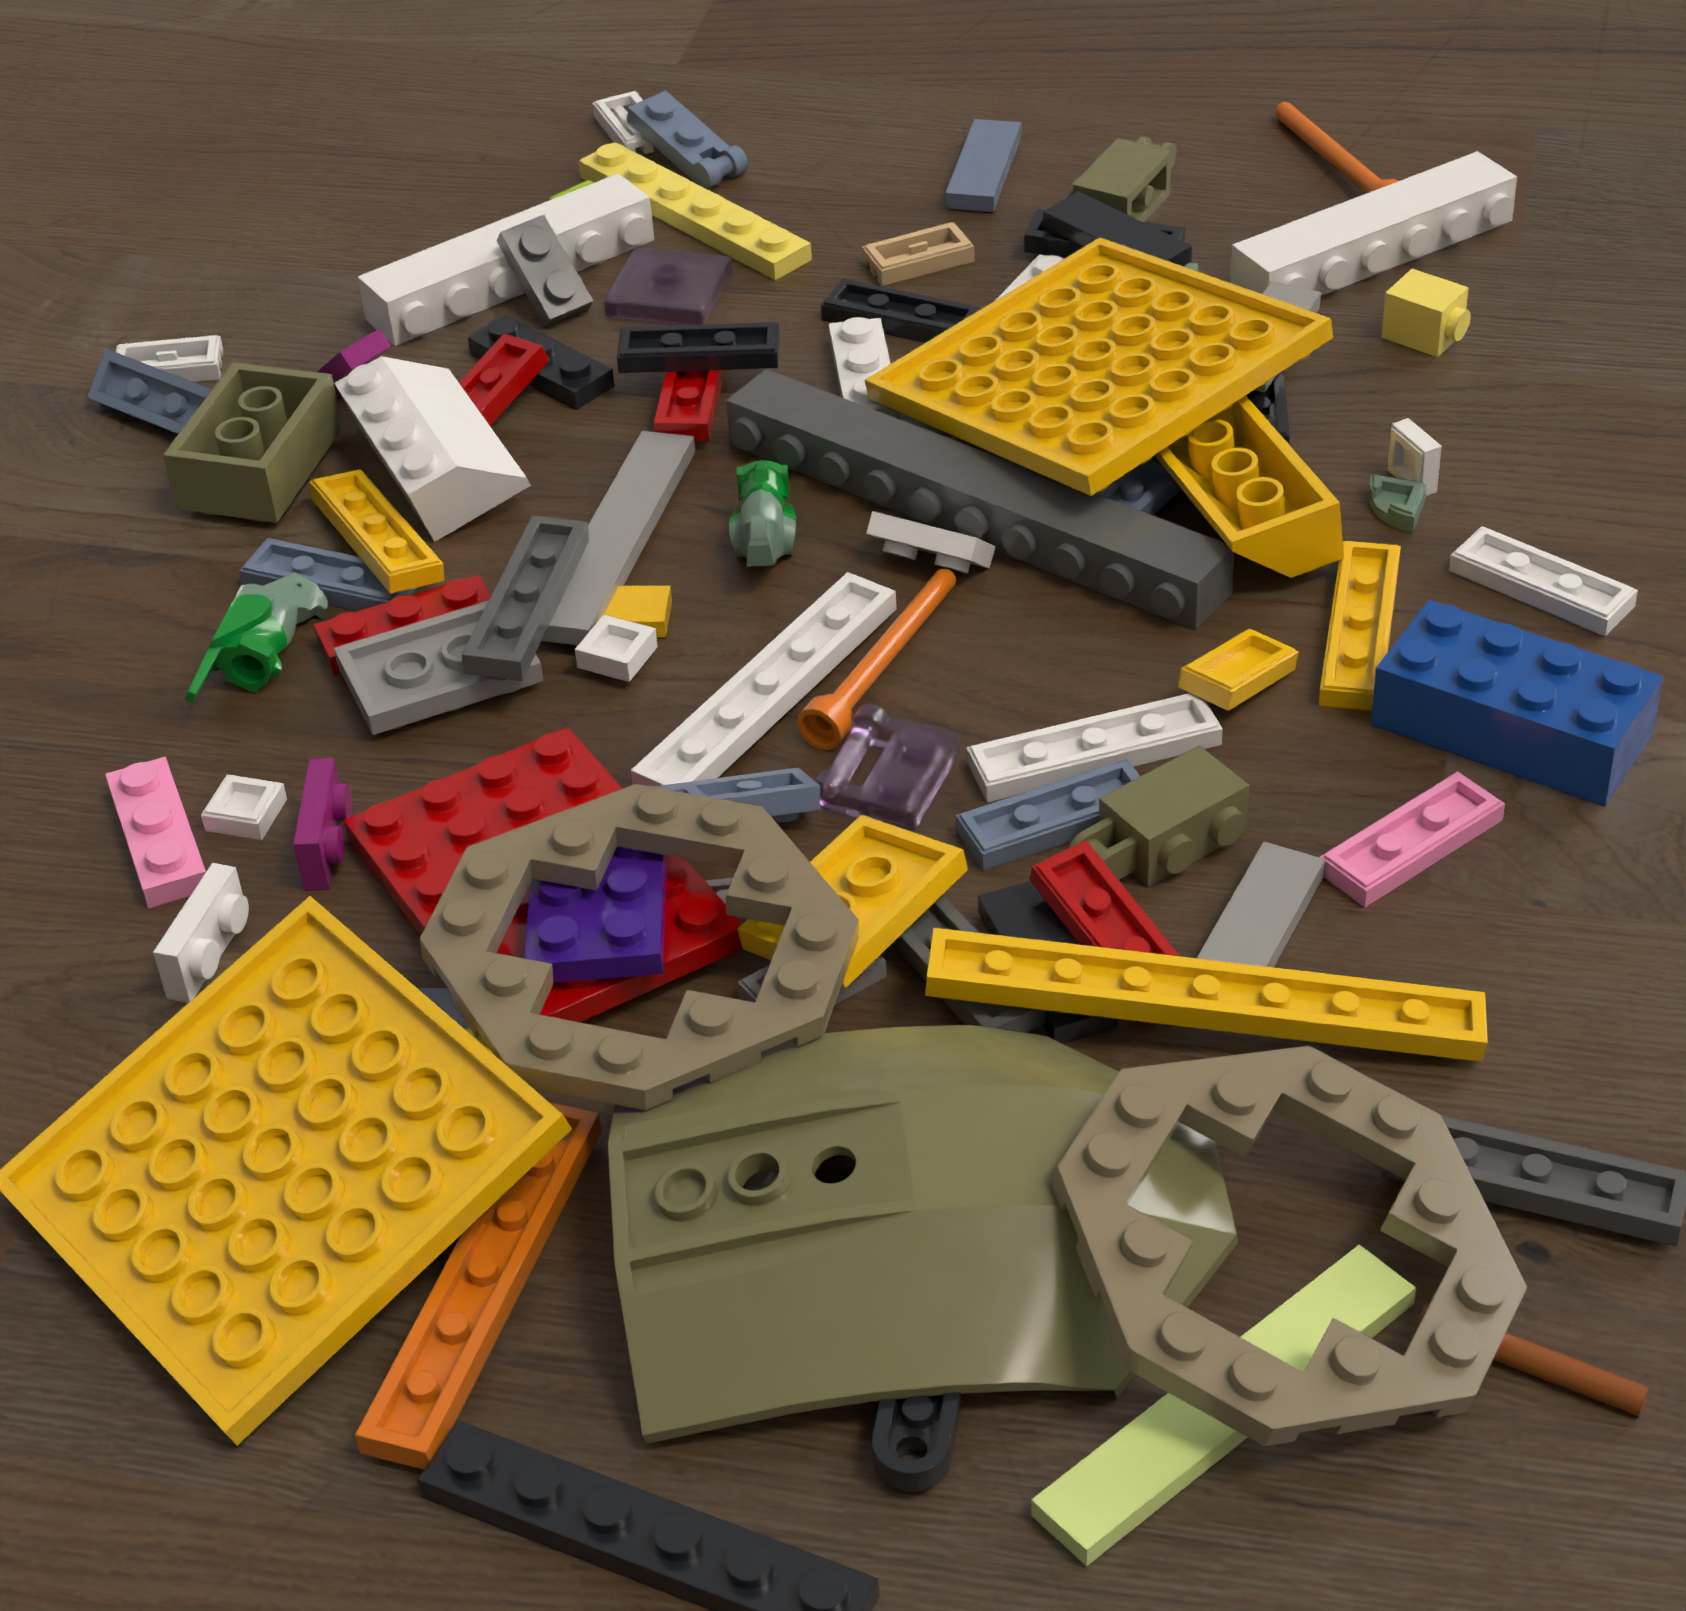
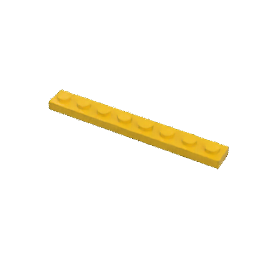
[925,928,1488,1062]

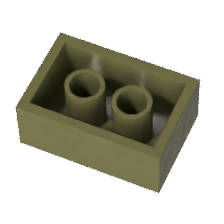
[163,362,343,523]

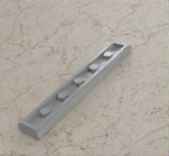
[542,431,695,646]

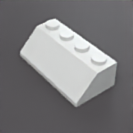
[334,356,531,542]

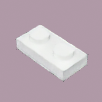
[866,511,996,574]
[153,863,249,1003]

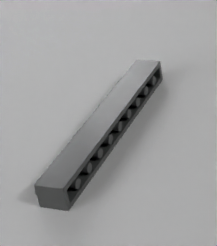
[726,369,1234,630]

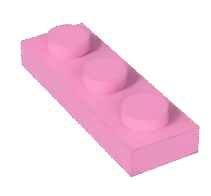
[105,757,206,908]

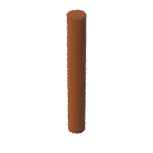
[1416,1302,1650,1417]

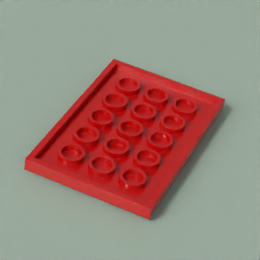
[343,727,743,1022]

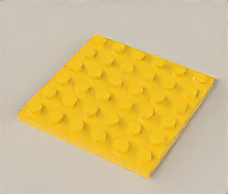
[864,237,1333,496]
[0,896,572,1446]

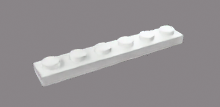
[631,572,897,787]

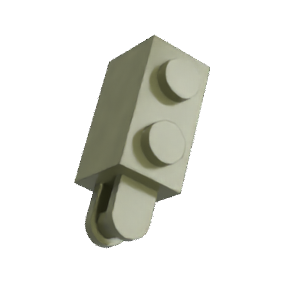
[1069,136,1177,222]
[1069,745,1250,888]

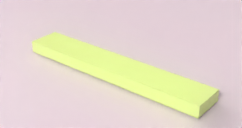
[1031,1244,1416,1566]

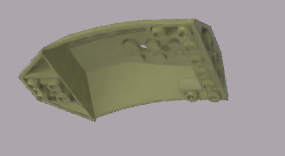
[608,1025,1238,1444]

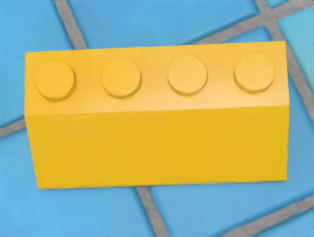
[1155,395,1344,578]

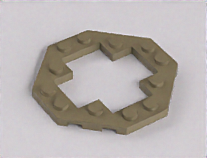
[420,784,859,1111]
[1051,1046,1527,1446]

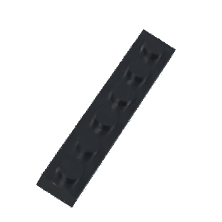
[418,1420,880,1611]

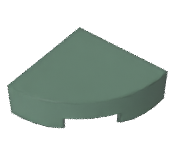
[1368,474,1427,533]

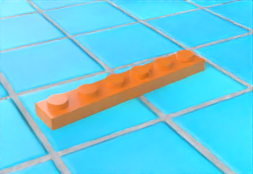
[355,1102,602,1470]

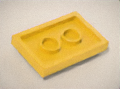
[737,815,968,989]

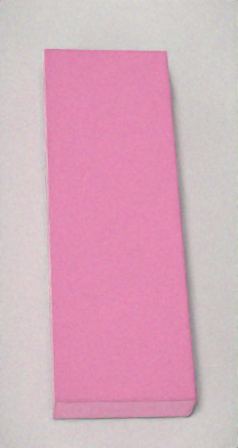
[1320,771,1505,908]

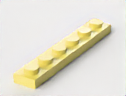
[578,142,812,281]

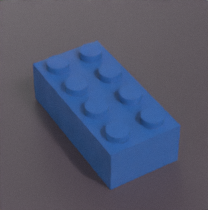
[1371,600,1663,807]

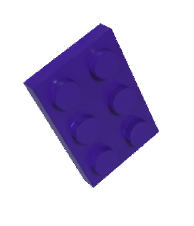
[524,846,667,983]

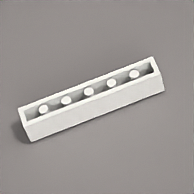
[1230,151,1517,296]
[357,174,654,346]

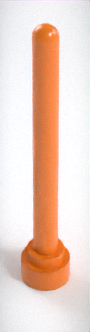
[1275,102,1398,193]
[797,568,956,750]

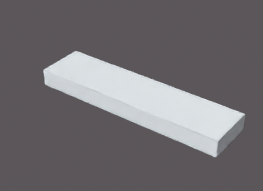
[966,693,1223,803]

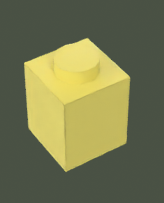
[1381,269,1471,357]

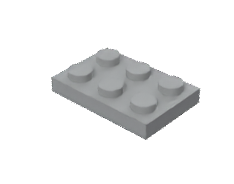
[334,601,544,735]

